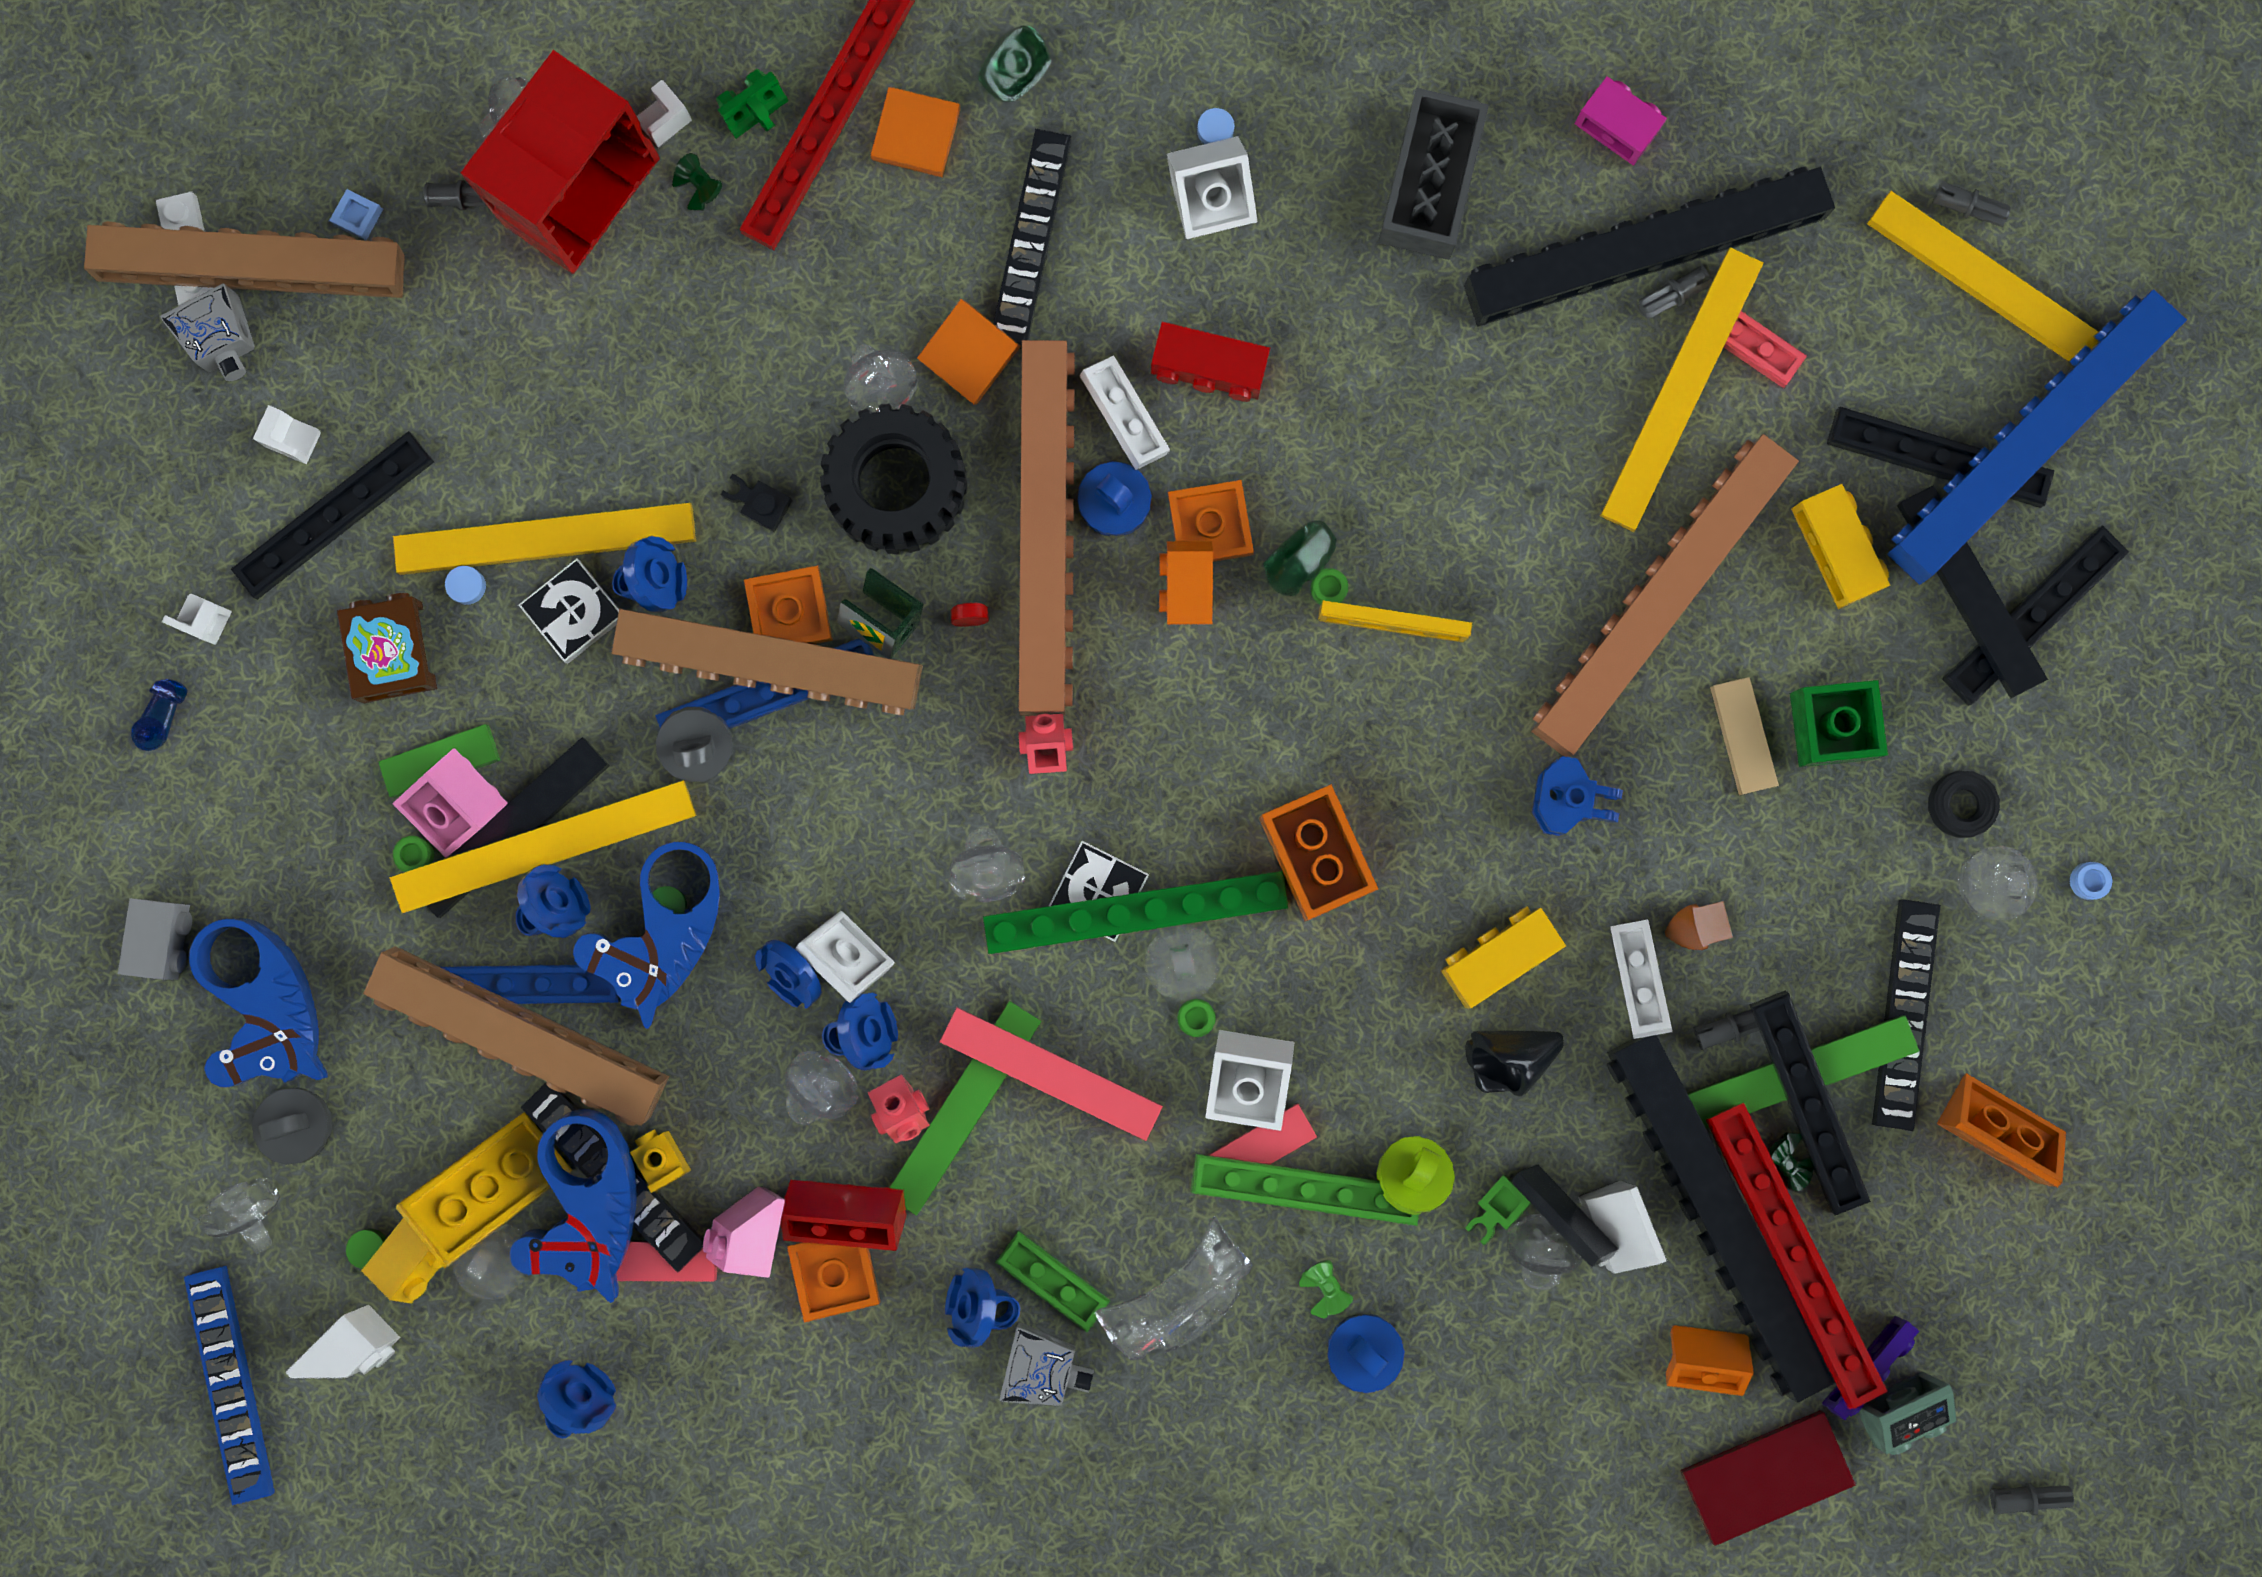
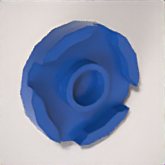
[1077,461,1152,536]
[612,536,688,613]
[516,864,591,938]
[755,939,822,1008]
[822,993,898,1071]
[945,1267,1020,1348]
[1327,1314,1405,1393]
[537,1360,616,1439]

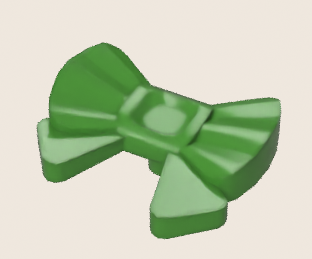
[1299,1260,1353,1319]

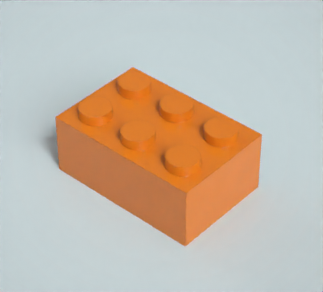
[1259,784,1378,921]

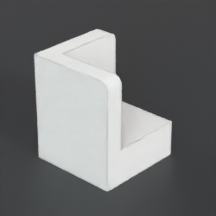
[637,80,692,147]
[253,405,321,464]
[162,594,232,645]

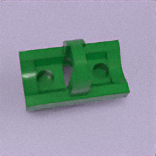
[716,69,789,139]

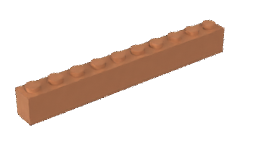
[1019,340,1075,716]
[1531,434,1799,757]

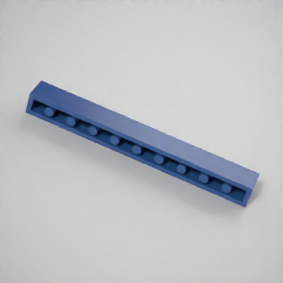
[1887,289,2187,585]

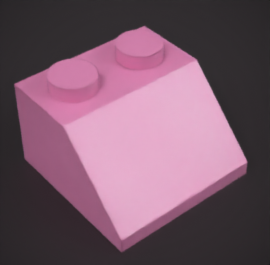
[392,748,508,858]
[703,1187,785,1278]

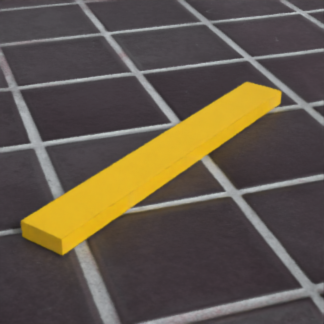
[1867,191,2099,361]
[1600,247,1764,532]
[393,503,696,575]
[389,780,697,913]

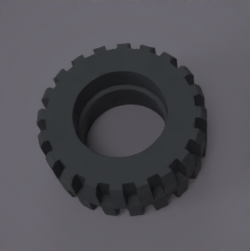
[820,404,967,554]

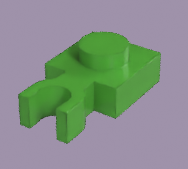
[1465,1175,1531,1245]

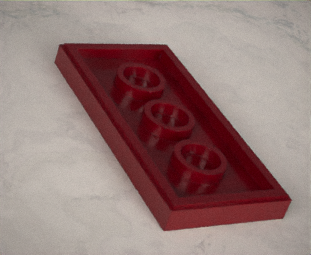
[1680,1410,1856,1546]

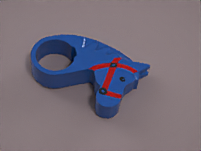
[510,1109,637,1303]

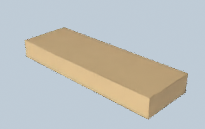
[1710,677,1779,796]

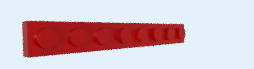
[739,0,915,251]
[1706,1103,1888,1409]

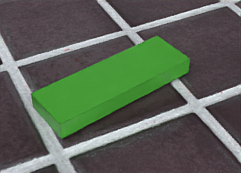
[378,724,501,798]
[995,1231,1110,1332]

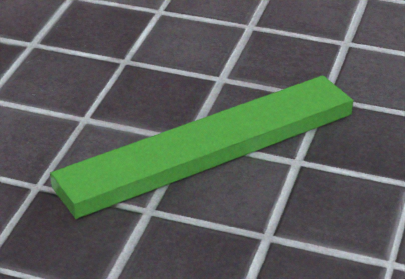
[890,1001,1042,1216]
[1687,1015,1920,1129]
[1190,1154,1419,1226]

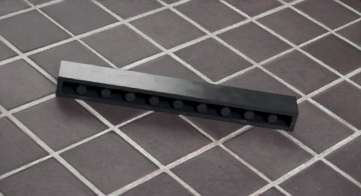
[1464,167,1835,327]
[1607,1035,1835,1403]

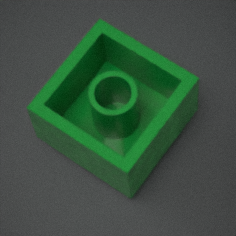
[1790,680,1888,767]

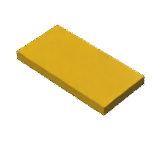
[396,1112,573,1269]

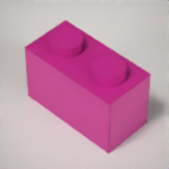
[1574,76,1667,166]

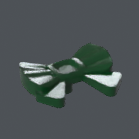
[672,153,722,211]
[1768,1132,1814,1191]

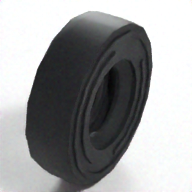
[1928,771,2000,838]

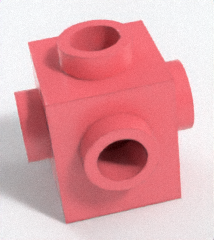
[1019,714,1073,774]
[868,1074,930,1143]

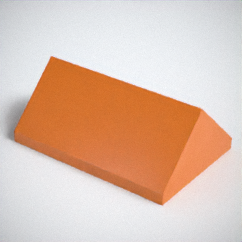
[1937,1073,2066,1187]

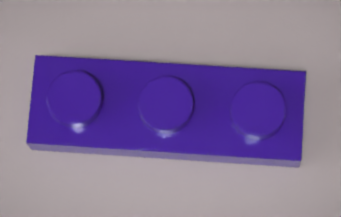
[1822,1316,1920,1420]

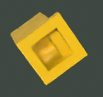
[630,1129,691,1193]

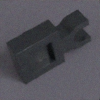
[720,473,792,532]

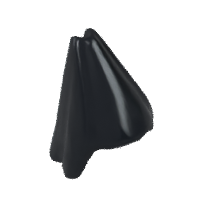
[1465,1030,1564,1096]

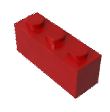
[1151,322,1270,402]
[780,1180,907,1251]

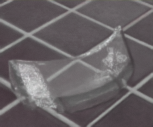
[1094,1216,1252,1361]

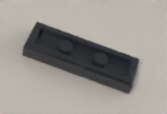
[1511,1164,1618,1267]

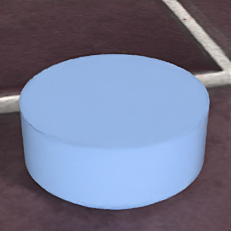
[1197,108,1234,144]
[445,566,486,605]
[2070,862,2112,900]

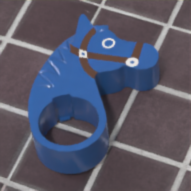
[573,842,720,1029]
[189,918,328,1087]

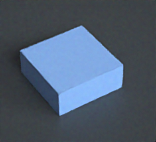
[329,189,383,241]

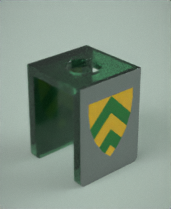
[837,568,924,659]

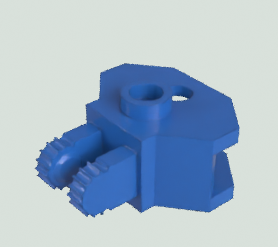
[1532,756,1623,836]

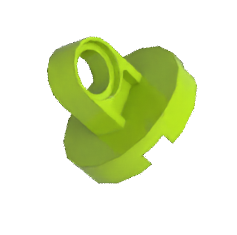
[1376,1136,1455,1215]

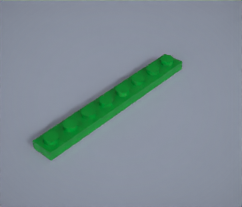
[983,871,1288,954]

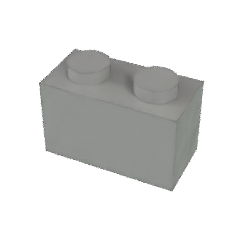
[118,898,192,980]

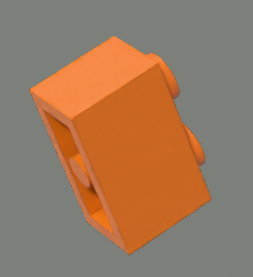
[1159,541,1213,625]

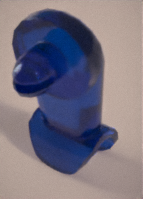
[131,679,188,751]

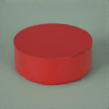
[950,603,989,627]

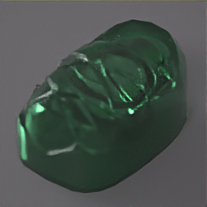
[978,25,1051,103]
[1263,520,1337,597]

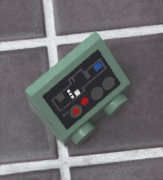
[1858,1372,1956,1455]

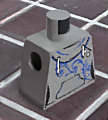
[160,283,255,381]
[999,1322,1094,1406]

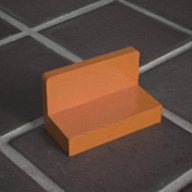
[1666,1325,1754,1396]

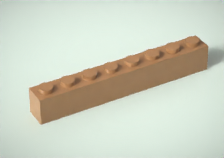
[84,221,405,298]
[612,609,923,715]
[363,946,670,1126]

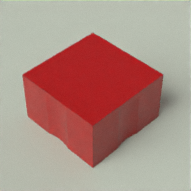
[460,50,660,274]

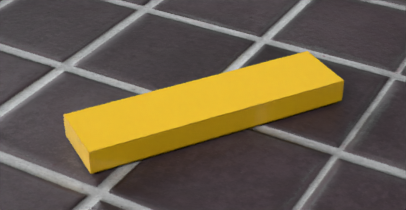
[1318,600,1472,643]

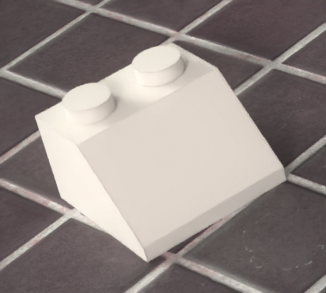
[1167,136,1258,239]
[1205,1030,1295,1131]
[1578,1181,1667,1274]
[285,1305,400,1378]

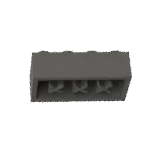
[1378,87,1489,260]

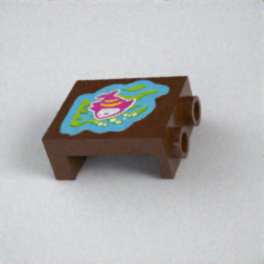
[337,593,437,703]

